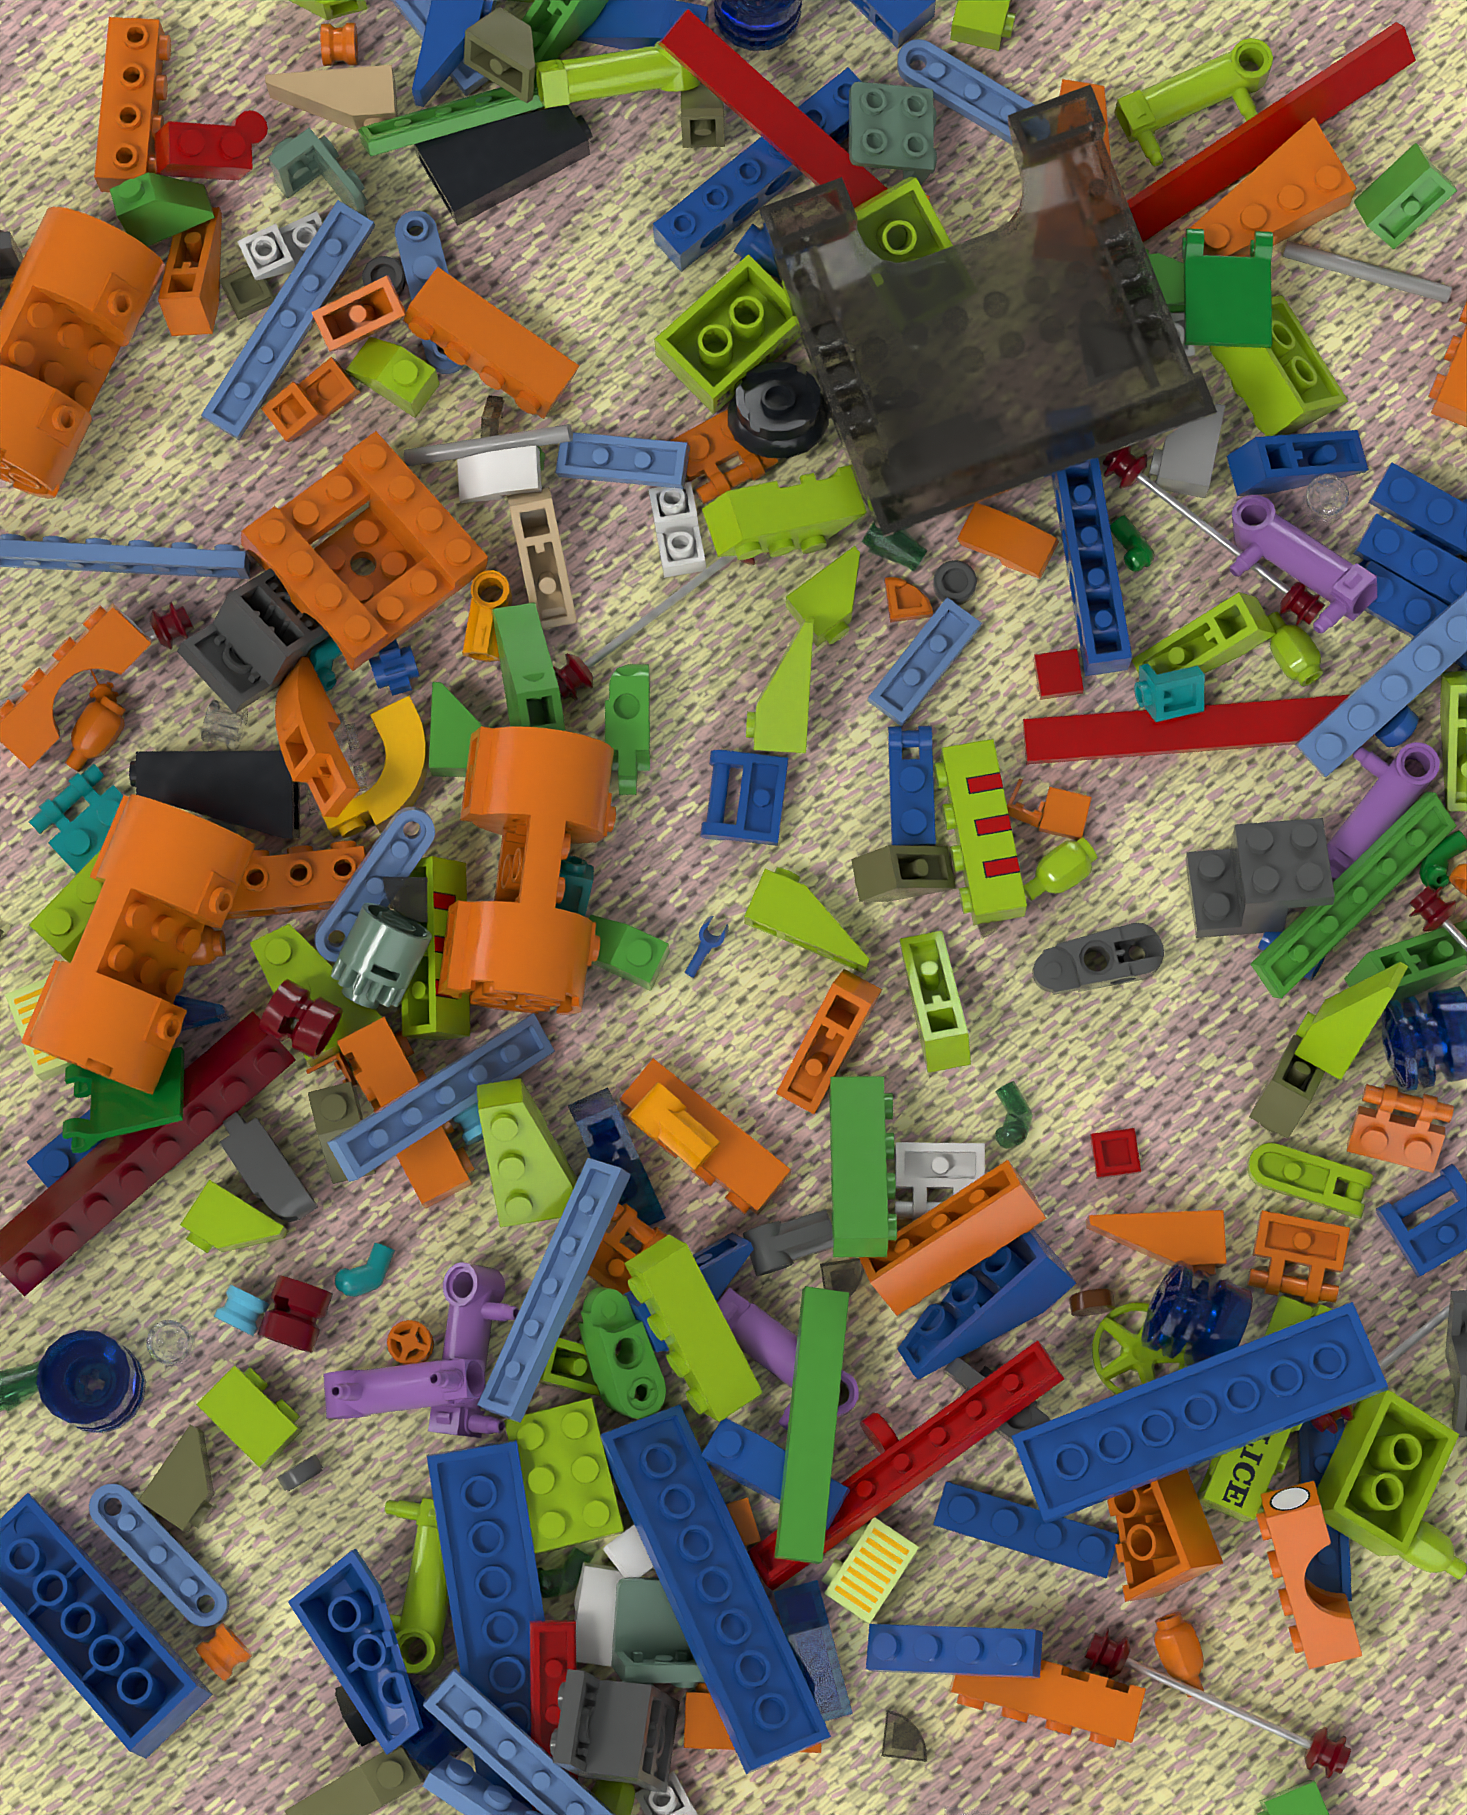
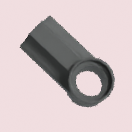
[742,1209,833,1276]

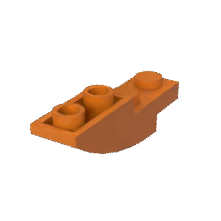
[275,657,360,818]

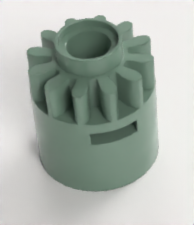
[330,903,432,1009]

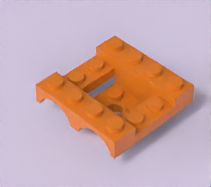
[241,431,488,671]

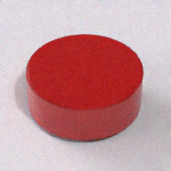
[860,1412,899,1454]

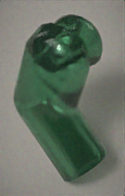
[995,1081,1033,1149]
[537,1547,593,1599]

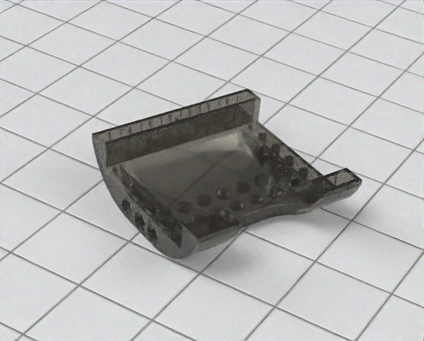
[759,85,1217,537]

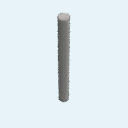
[1283,240,1452,303]
[404,424,573,466]

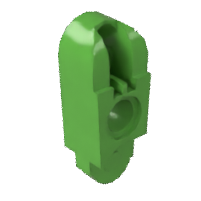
[605,664,650,795]
[577,1286,666,1419]

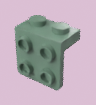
[849,82,937,185]
[268,127,368,218]
[611,1577,705,1688]

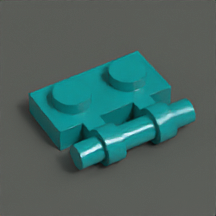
[28,763,123,874]

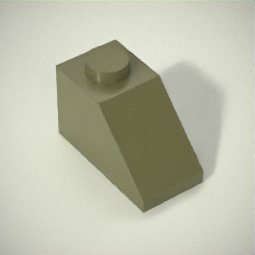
[464,7,535,103]
[681,82,725,148]
[851,845,956,902]
[1249,1035,1325,1139]
[308,1082,376,1184]
[138,1424,214,1532]

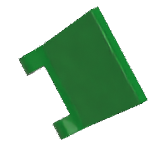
[1182,228,1273,348]
[62,1047,185,1153]

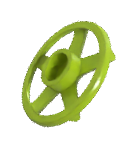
[1092,1302,1191,1395]

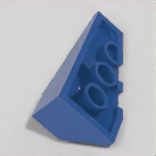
[897,1229,1076,1380]

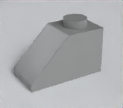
[1149,404,1225,498]

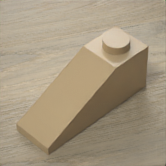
[265,65,398,131]
[507,487,577,630]

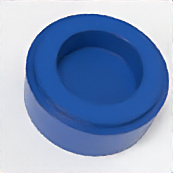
[1375,705,1419,747]

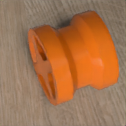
[320,23,358,66]
[387,1320,434,1365]
[195,1623,252,1681]

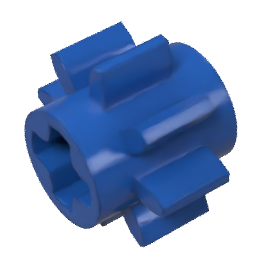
[369,639,420,696]

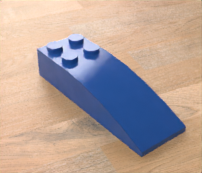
[0,1493,213,1759]

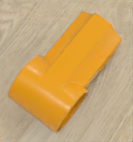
[462,570,512,662]
[627,1082,720,1172]

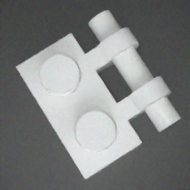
[895,1142,985,1221]

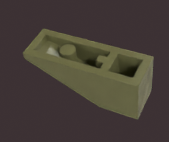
[285,1743,425,1815]

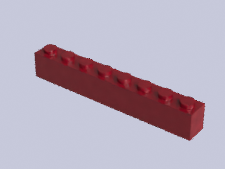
[0,1011,296,1297]

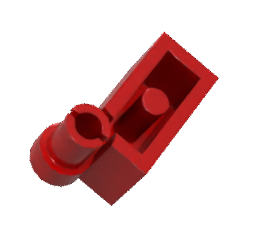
[155,110,268,181]

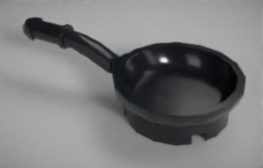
[728,362,920,458]

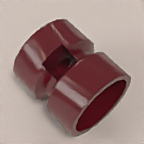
[259,979,343,1060]
[257,1275,333,1353]

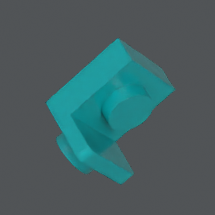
[1134,664,1205,722]
[555,855,594,916]

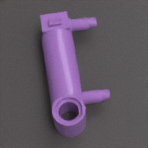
[1230,495,1377,634]
[1327,742,1440,882]
[428,1262,519,1438]
[717,1288,859,1430]
[323,1357,486,1420]

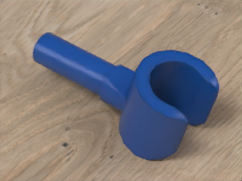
[684,916,729,978]

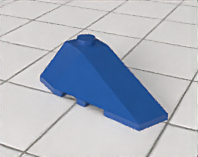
[288,1549,424,1755]

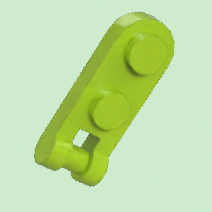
[1247,1143,1374,1219]

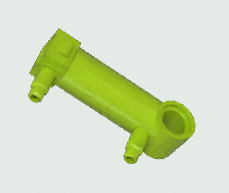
[1114,38,1273,167]
[535,41,700,108]
[385,1498,449,1675]

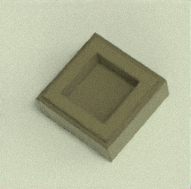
[219,266,275,320]

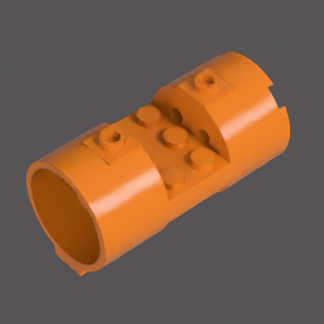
[0,207,165,499]
[438,726,616,1015]
[21,794,255,1095]

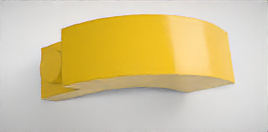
[321,696,429,838]

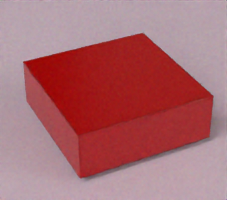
[1033,649,1084,700]
[1090,1128,1141,1179]

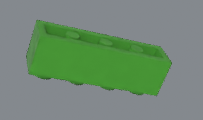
[829,1076,897,1257]

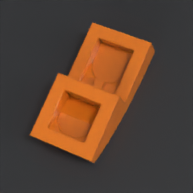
[261,357,361,442]
[957,502,1059,579]

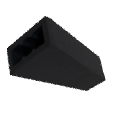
[414,105,593,226]
[129,751,300,839]

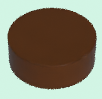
[1069,1289,1116,1317]

